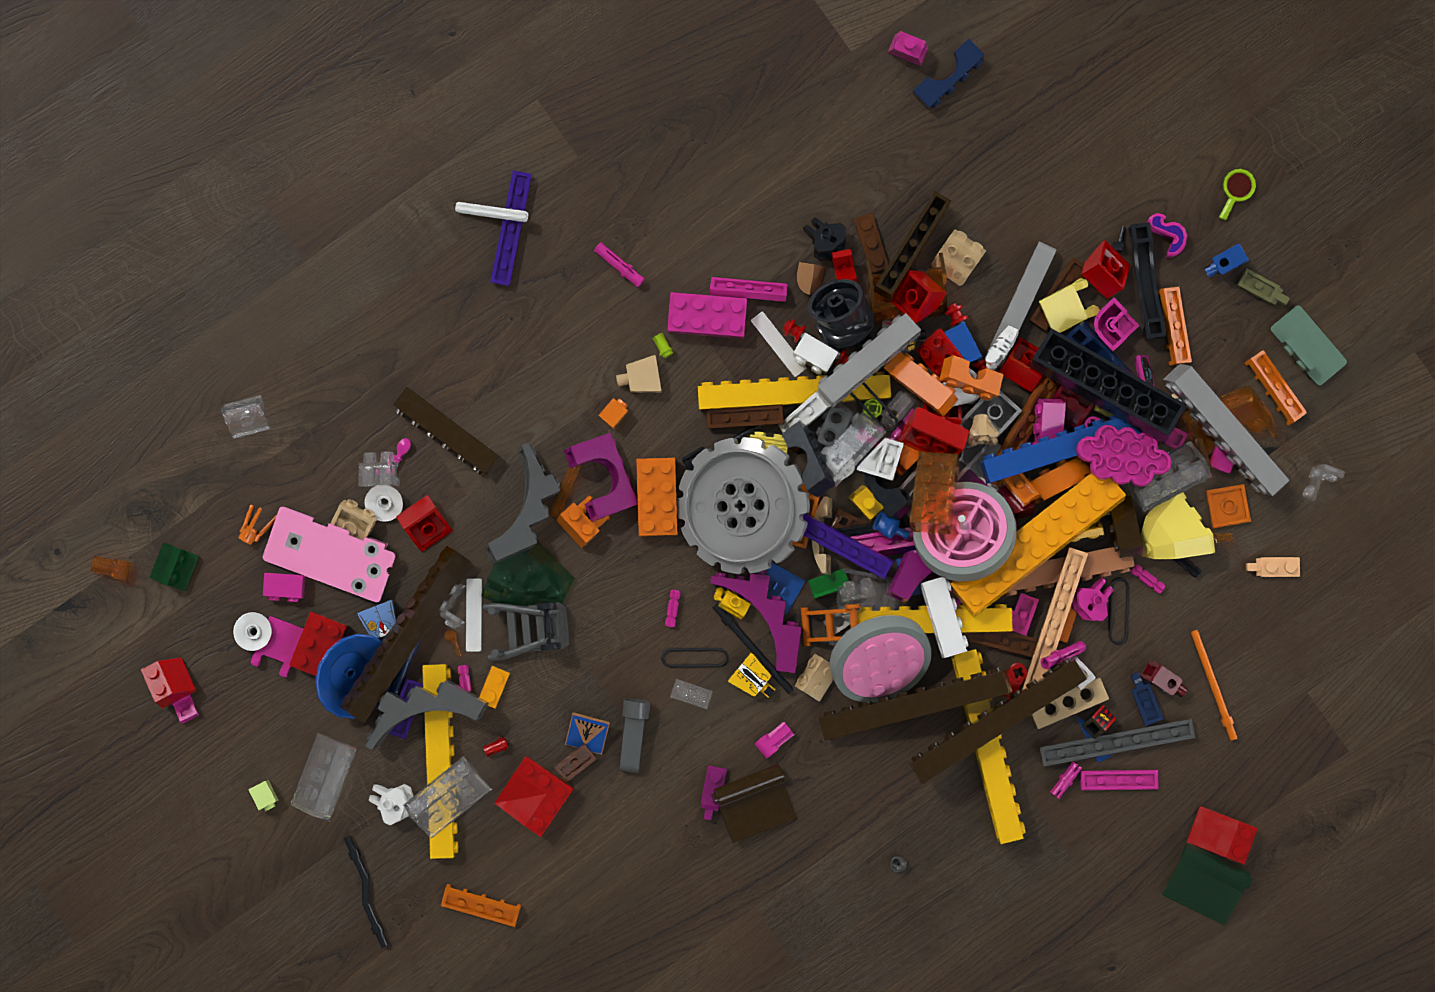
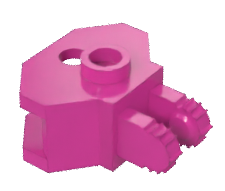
[1071,577,1113,621]

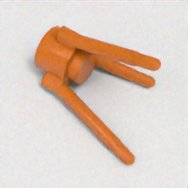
[238,505,277,545]

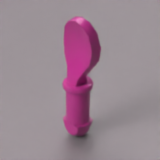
[386,438,411,475]

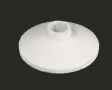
[365,485,403,521]
[233,612,272,651]

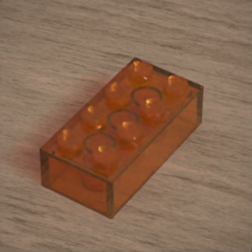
[910,451,960,534]

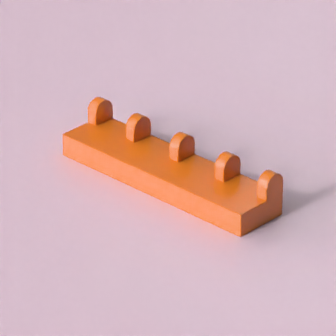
[1158,287,1192,366]
[1245,350,1307,426]
[441,884,521,927]

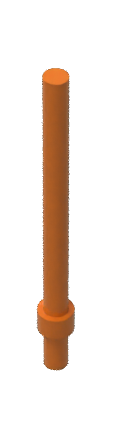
[1191,630,1238,741]

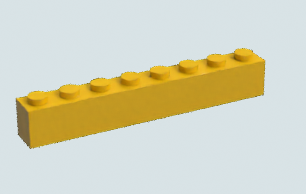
[857,604,1012,633]

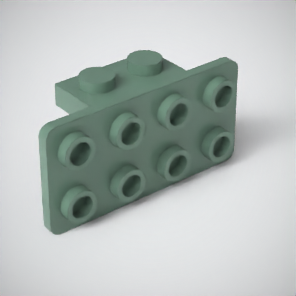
[1270,305,1347,386]

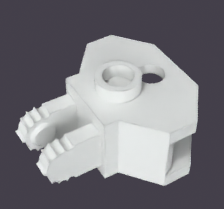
[369,784,414,825]

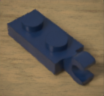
[1130,672,1163,726]

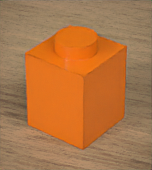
[598,398,629,429]

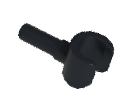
[1112,226,1126,253]

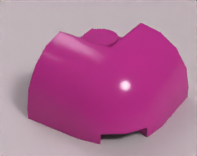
[1094,298,1140,352]

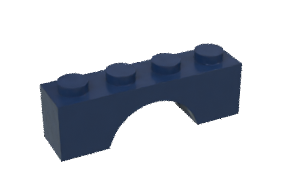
[912,39,985,110]
[1066,320,1135,375]

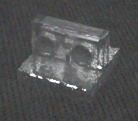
[221,395,270,439]

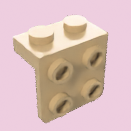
[931,229,986,286]

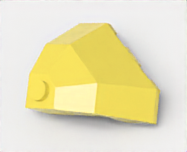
[1140,489,1215,559]

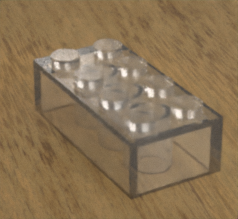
[1126,441,1212,512]

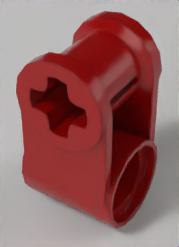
[1003,663,1027,699]

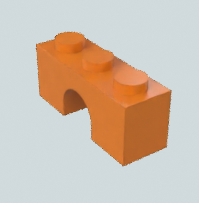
[939,355,1004,400]

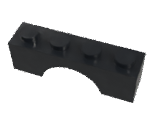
[782,421,835,497]
[851,443,916,520]

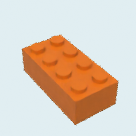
[637,458,678,537]

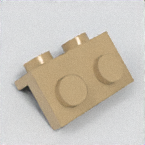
[795,654,833,702]

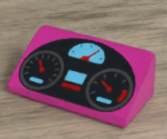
[1134,355,1155,386]

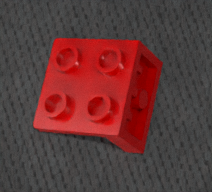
[916,328,963,378]

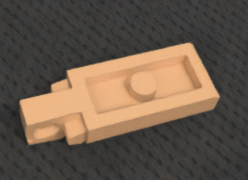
[1246,557,1300,577]

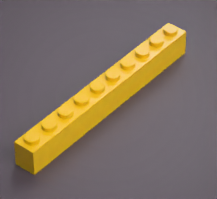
[698,372,891,411]
[422,664,458,859]

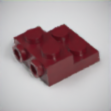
[1052,385,1094,429]

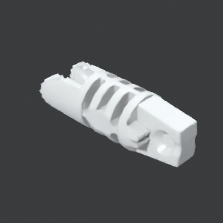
[985,326,1019,371]

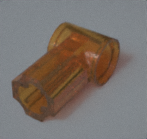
[91,556,132,581]

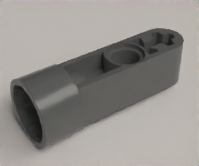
[619,698,651,773]

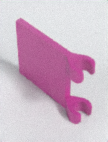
[250,616,303,678]

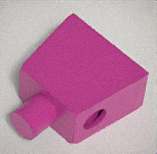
[888,31,928,66]

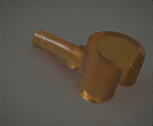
[445,630,462,656]

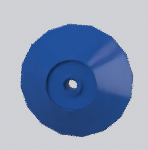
[315,634,393,719]

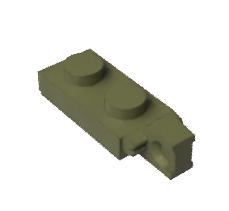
[1236,268,1290,306]

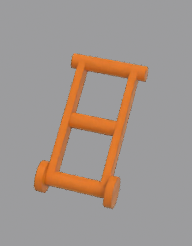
[801,604,861,646]

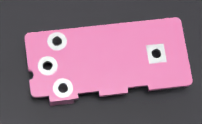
[263,507,396,602]

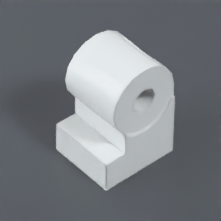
[823,613,850,634]

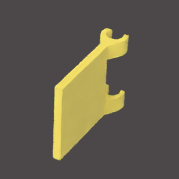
[1039,278,1100,333]

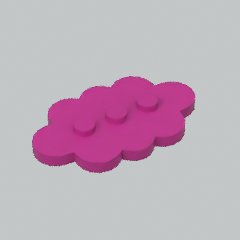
[1076,425,1172,487]

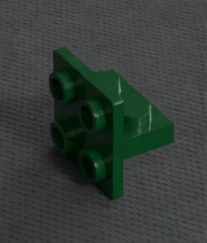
[150,543,199,591]

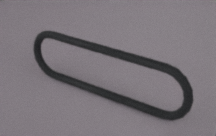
[850,382,898,432]
[1109,578,1129,645]
[661,648,728,668]

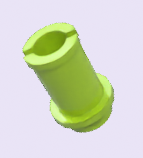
[652,333,673,359]

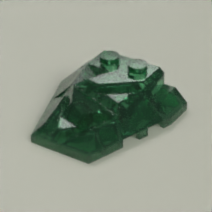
[481,540,575,607]

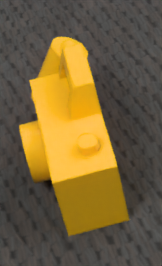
[714,587,751,620]

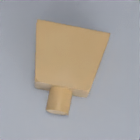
[616,355,662,393]

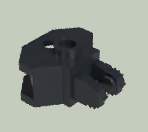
[803,217,847,261]

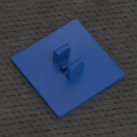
[766,563,805,614]

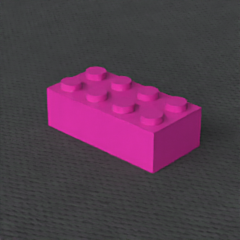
[667,292,747,339]

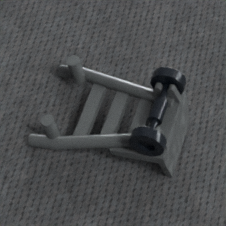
[483,603,570,661]

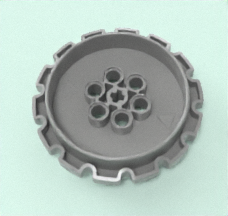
[677,437,810,574]

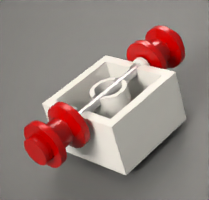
[782,319,849,375]

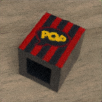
[1081,705,1116,739]

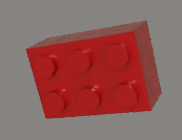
[289,612,349,676]

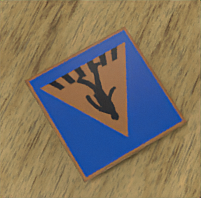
[565,712,610,755]

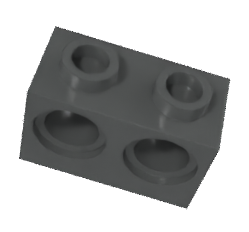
[815,406,852,451]

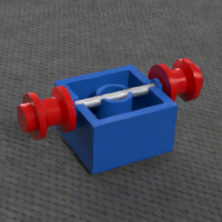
[944,303,996,371]

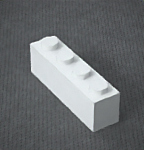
[920,577,968,658]

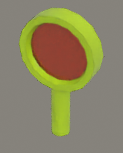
[1219,169,1256,221]

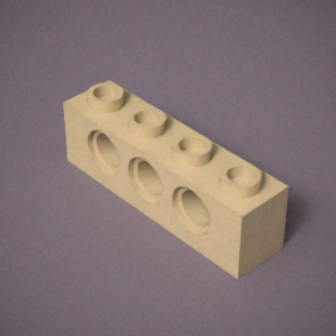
[1031,678,1109,729]

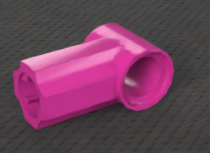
[754,722,794,759]

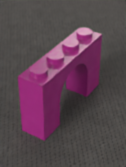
[564,433,638,522]

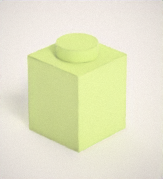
[248,780,279,811]

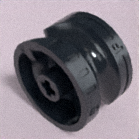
[808,279,875,348]

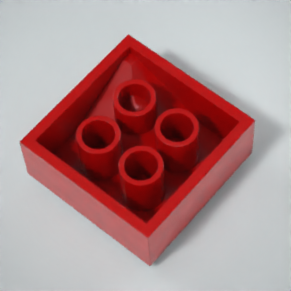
[495,755,574,837]

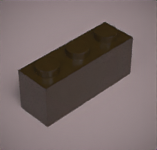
[1106,495,1143,558]

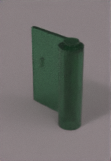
[1162,843,1253,925]

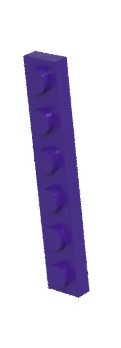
[490,170,532,287]
[803,513,894,579]

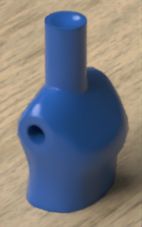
[873,511,910,539]

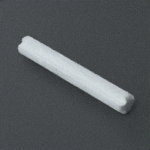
[455,202,528,222]

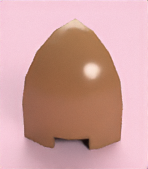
[797,262,825,295]

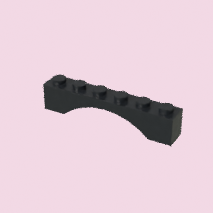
[1128,222,1166,341]

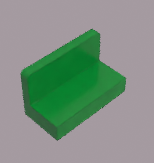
[808,568,851,598]

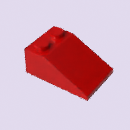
[1187,806,1258,864]

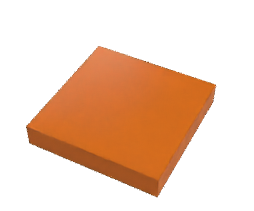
[1205,484,1251,529]

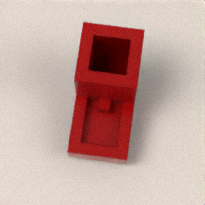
[832,249,857,283]

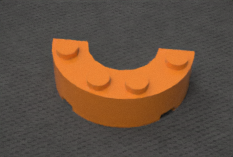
[1028,455,1091,505]

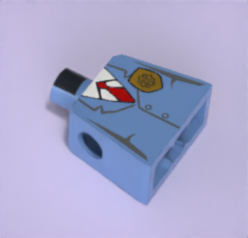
[357,600,397,641]

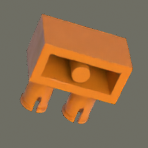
[556,495,609,549]

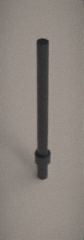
[712,603,794,694]

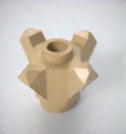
[967,414,999,447]

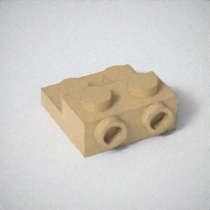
[330,499,378,540]

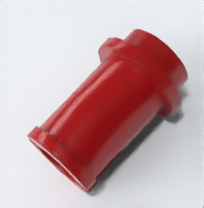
[483,737,509,757]

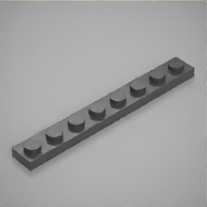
[1039,719,1195,766]

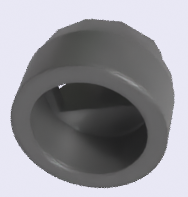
[890,856,907,872]

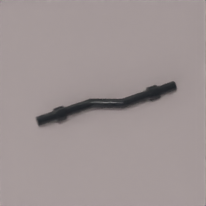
[343,835,389,948]

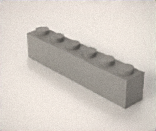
[818,313,921,408]

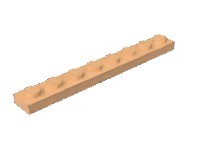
[1021,547,1088,691]

